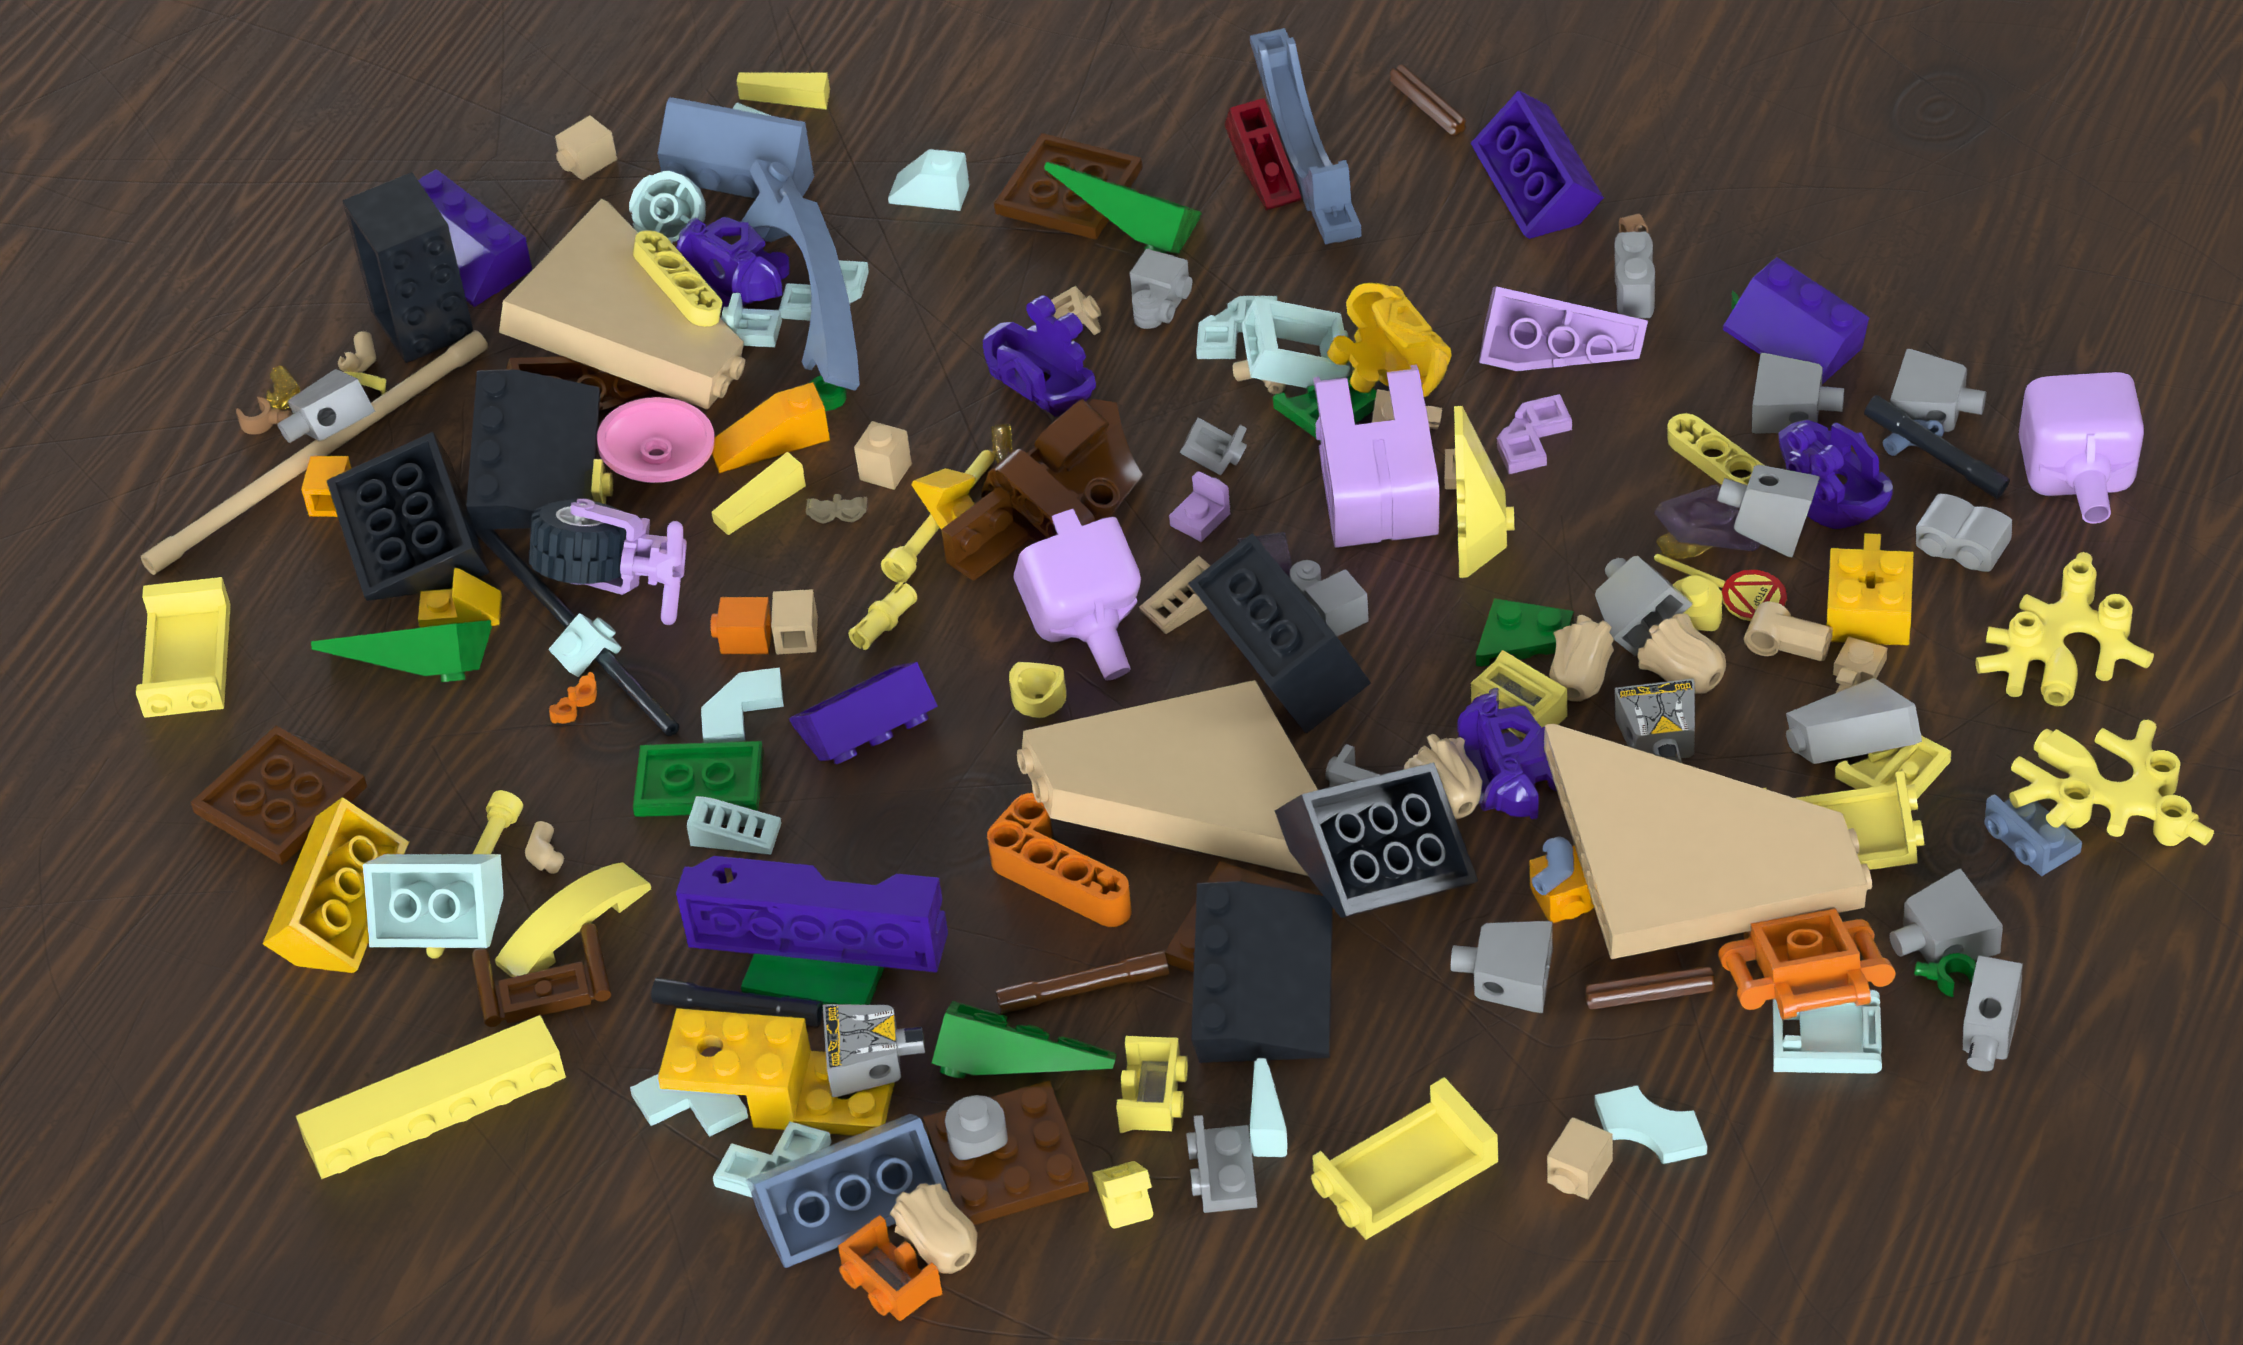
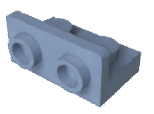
[1984,794,2082,877]

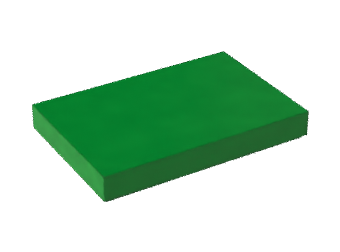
[633,741,764,817]
[741,954,884,1005]

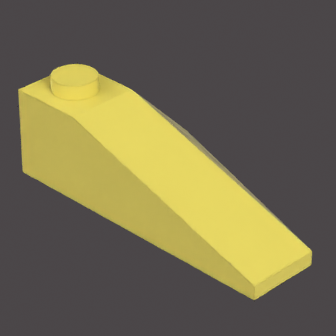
[1454,406,1515,578]

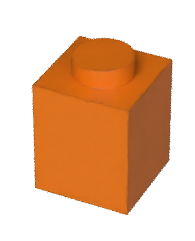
[711,597,772,654]

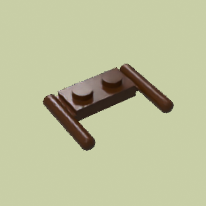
[472,923,611,1027]

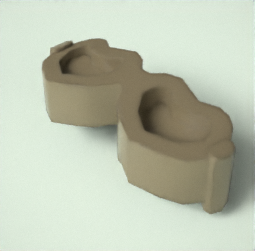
[806,494,867,524]

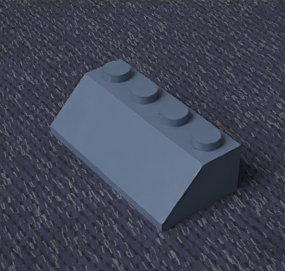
[658,97,814,198]
[746,1114,948,1268]

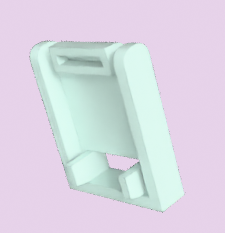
[1773,990,1882,1073]

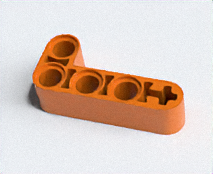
[987,793,1132,927]

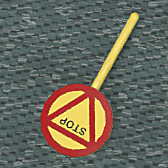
[1654,554,1787,621]

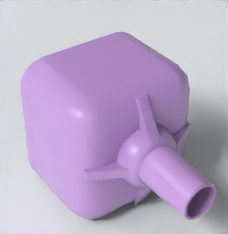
[2018,372,2144,524]
[1013,509,1141,681]

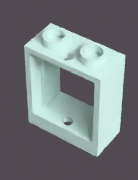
[1241,297,1353,388]

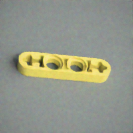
[633,230,722,327]
[1667,413,1765,485]

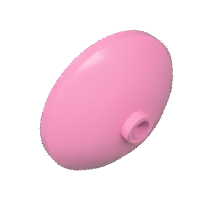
[597,397,714,483]

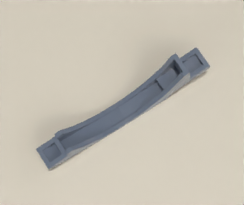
[1250,29,1362,244]
[741,159,860,391]

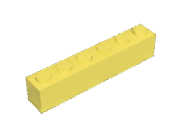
[296,1015,566,1179]

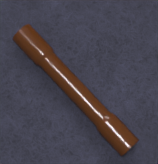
[995,950,1169,1015]

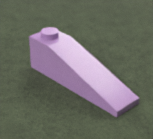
[1479,287,1648,371]

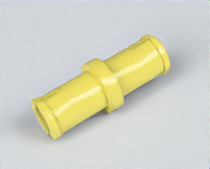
[848,582,917,650]

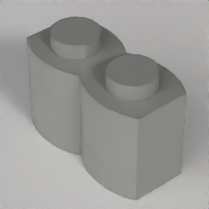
[1615,232,1655,318]
[1916,494,2012,572]

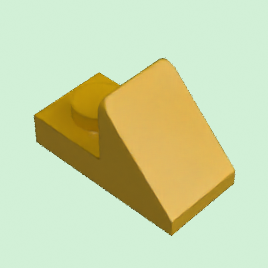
[911,468,976,529]
[418,568,502,628]

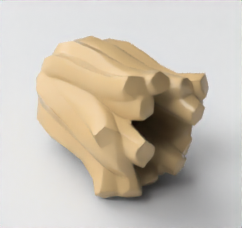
[1637,613,1726,694]
[1549,615,1614,702]
[1403,734,1482,819]
[890,1183,977,1274]

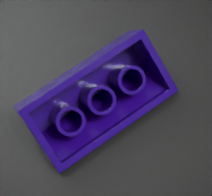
[1470,90,1604,239]
[418,169,533,307]

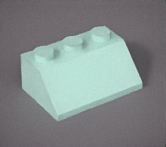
[363,854,504,948]

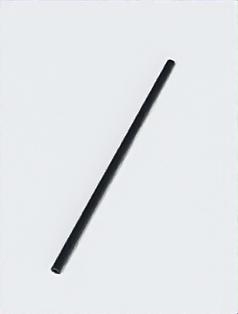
[464,499,679,736]

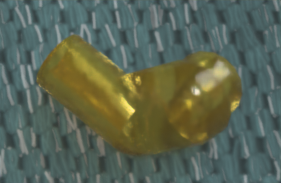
[266,366,301,410]
[991,424,1013,464]
[1656,527,1719,559]

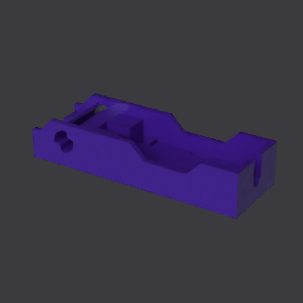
[676,856,948,972]

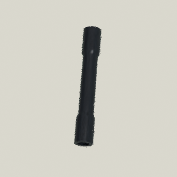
[1864,395,2010,499]
[651,977,823,1027]

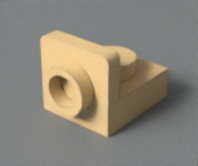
[1051,286,1101,335]

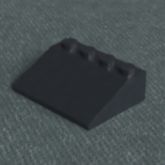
[466,369,600,530]
[326,432,490,601]
[1275,762,1478,918]
[1191,881,1333,1063]

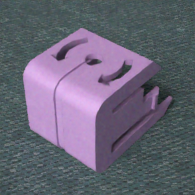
[1313,365,1439,548]

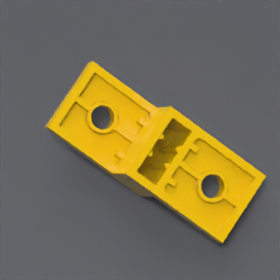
[658,1009,895,1136]

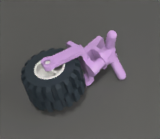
[529,499,687,625]

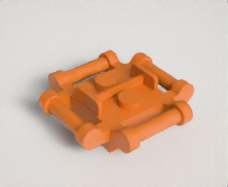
[1718,908,1895,1019]

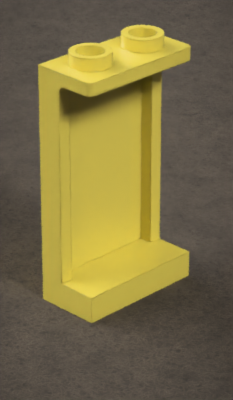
[136,577,230,718]
[1763,770,1924,870]
[1311,1077,1498,1240]

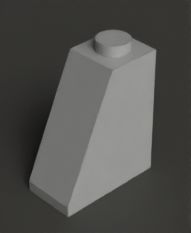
[1786,678,1922,764]

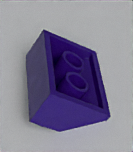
[1723,257,1869,384]
[789,662,938,764]

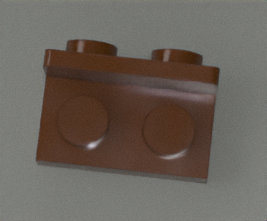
[941,486,1029,580]

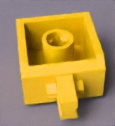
[1827,533,1914,645]

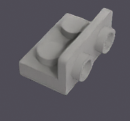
[1187,1115,1257,1213]

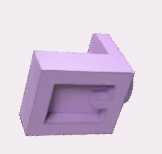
[1169,471,1230,542]

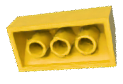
[263,797,409,973]

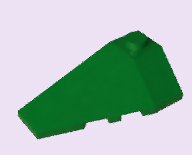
[1044,161,1202,254]
[311,620,492,682]

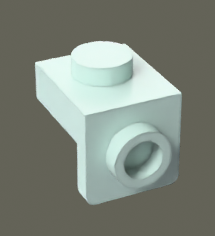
[722,293,782,347]
[549,613,622,677]

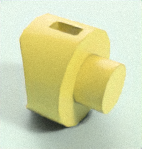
[1673,575,1722,631]
[1009,662,1066,718]

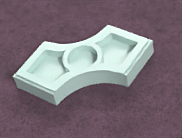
[1595,1085,1707,1164]

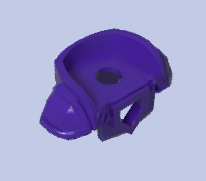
[676,217,789,312]
[983,295,1096,417]
[1778,420,1893,529]
[1457,688,1557,820]

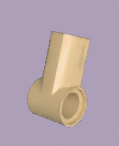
[1744,601,1833,661]

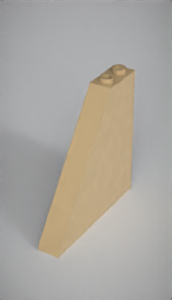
[499,199,745,410]
[1017,680,1318,876]
[1544,723,1872,959]

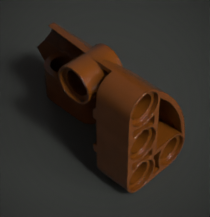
[981,399,1143,543]

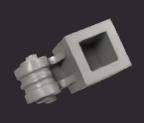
[1130,249,1192,329]
[1290,560,1369,636]

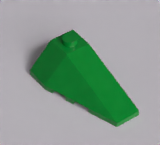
[931,1001,1117,1078]

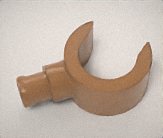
[1619,213,1648,233]
[236,397,292,434]

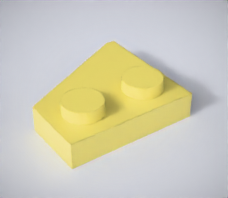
[1835,736,1951,799]

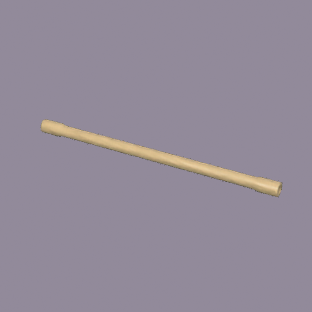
[141,330,488,575]

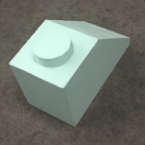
[888,149,969,211]

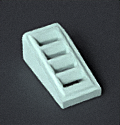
[687,796,781,854]
[1250,1058,1288,1157]

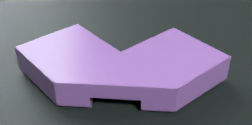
[1497,394,1572,474]

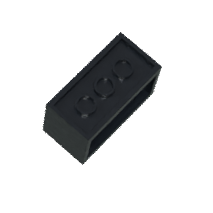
[342,172,473,363]
[1188,533,1371,734]

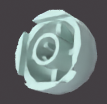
[629,171,706,243]

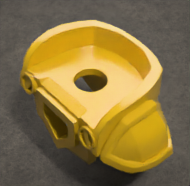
[1327,283,1451,397]

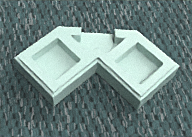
[779,260,869,321]
[1196,296,1277,359]
[701,667,784,743]
[630,1074,748,1137]
[713,1121,831,1197]

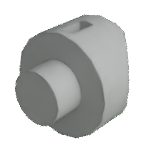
[945,1095,1008,1160]

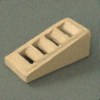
[1139,556,1210,634]

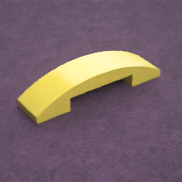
[495,862,651,977]

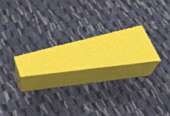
[737,73,830,109]
[712,452,806,535]

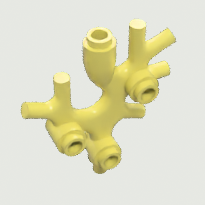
[1976,552,2154,706]
[2009,720,2214,846]

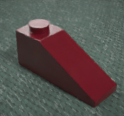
[1224,98,1302,210]

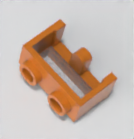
[838,1215,942,1321]

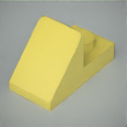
[1092,1161,1153,1228]

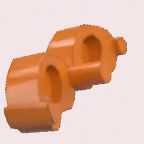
[549,672,597,724]

